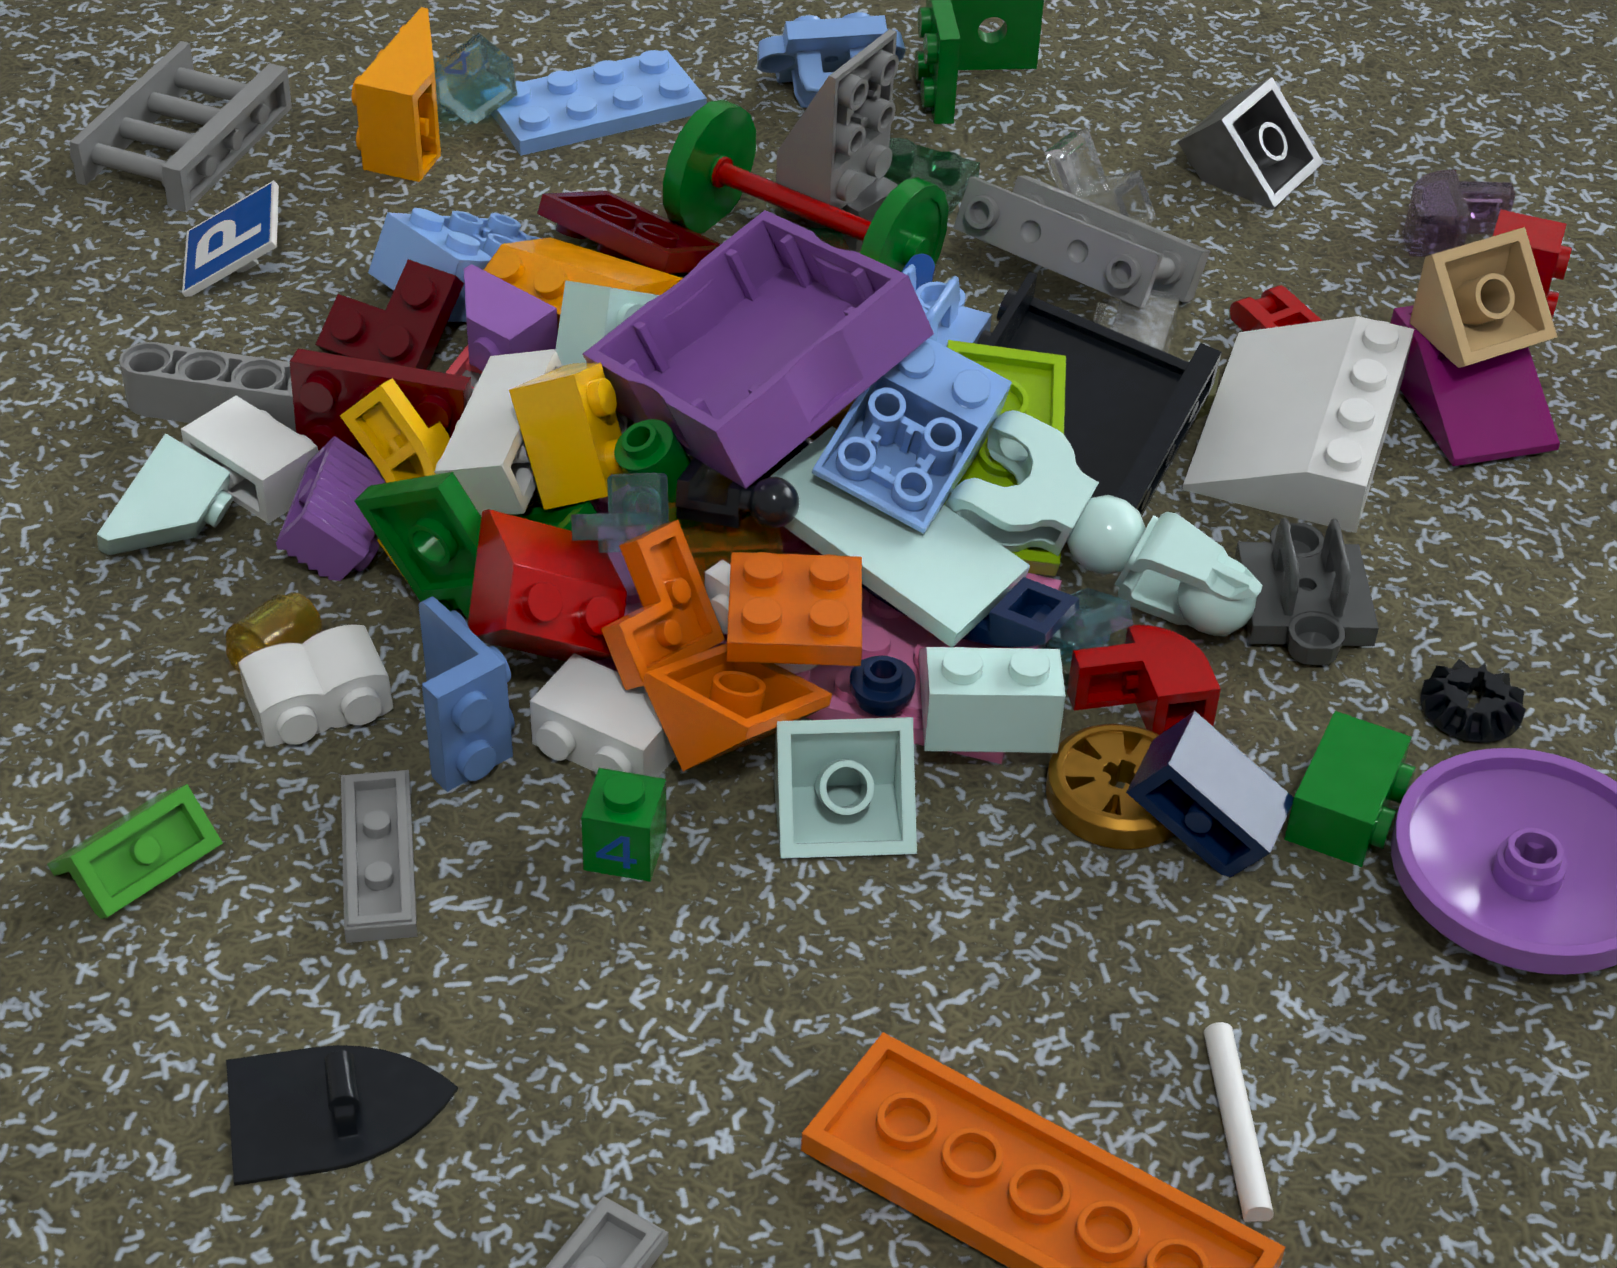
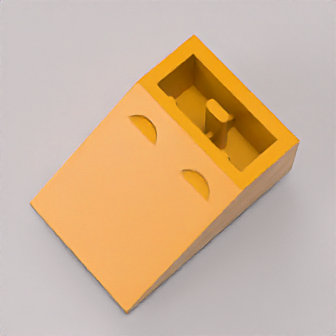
[351,7,441,182]

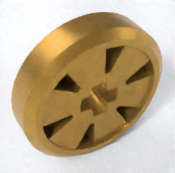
[1046,724,1174,849]

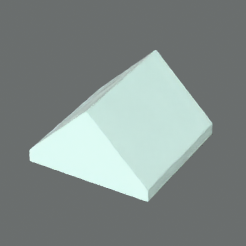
[774,717,917,858]

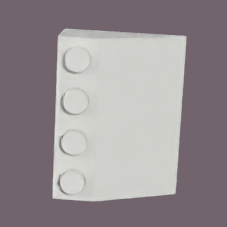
[1182,316,1414,533]

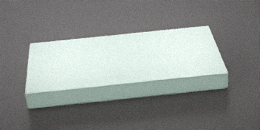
[770,426,1030,647]

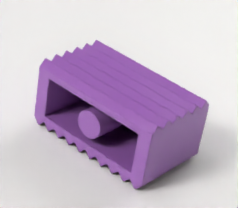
[276,436,386,581]

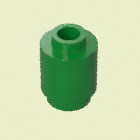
[614,419,691,510]

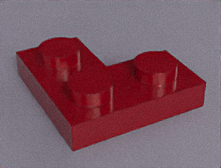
[315,259,464,370]

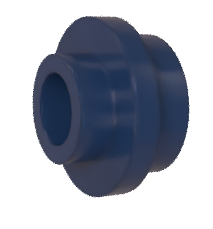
[849,655,916,716]

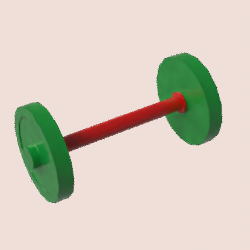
[663,100,949,272]

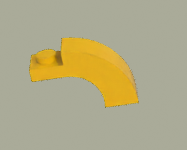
[340,378,450,583]

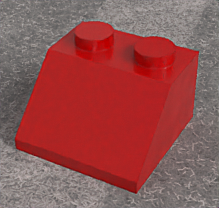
[468,509,627,661]

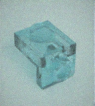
[571,473,669,553]

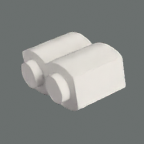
[238,625,393,747]

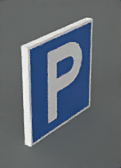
[182,180,279,297]

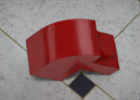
[1067,625,1221,735]

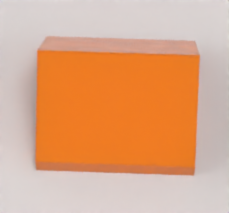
[643,643,832,771]

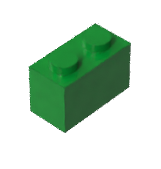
[1284,711,1416,867]

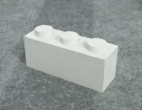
[434,349,562,517]

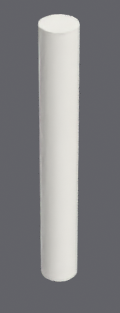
[1204,1022,1274,1222]

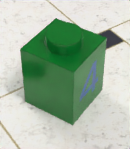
[581,768,667,882]

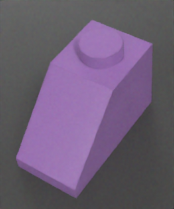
[464,264,558,372]

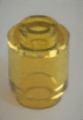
[225,592,322,672]

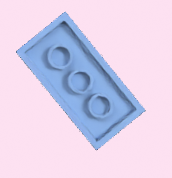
[483,50,707,156]

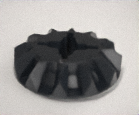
[1420,659,1526,743]

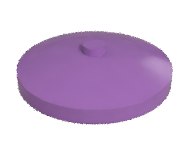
[1391,748,1617,975]

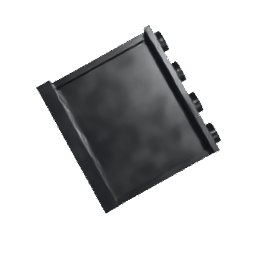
[976,271,1222,517]

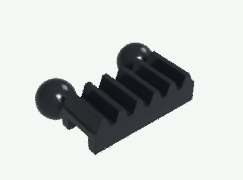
[675,437,814,529]

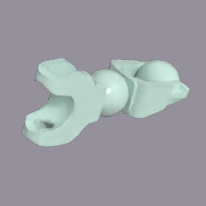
[945,410,1263,637]

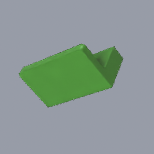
[47,784,223,919]

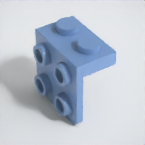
[419,597,515,792]

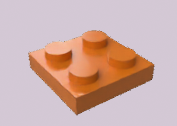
[727,552,862,666]

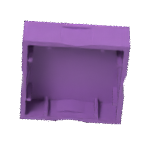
[582,210,934,489]

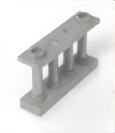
[69,41,292,213]
[953,176,1210,308]

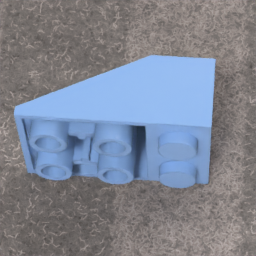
[368,208,542,322]
[812,338,1012,534]

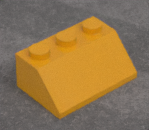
[484,237,683,328]

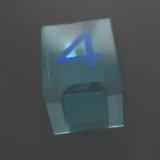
[434,33,517,124]

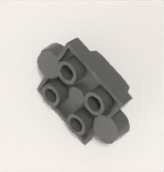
[1234,517,1379,665]

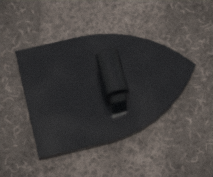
[226,1045,458,1186]

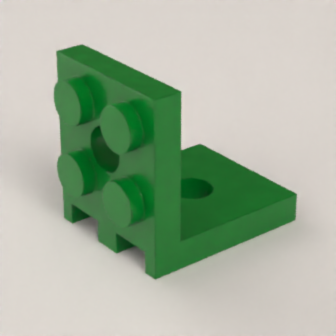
[915,0,1044,124]
[354,472,601,618]

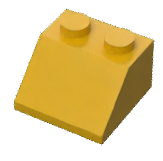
[509,362,631,510]

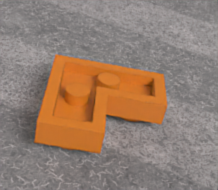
[601,520,725,690]

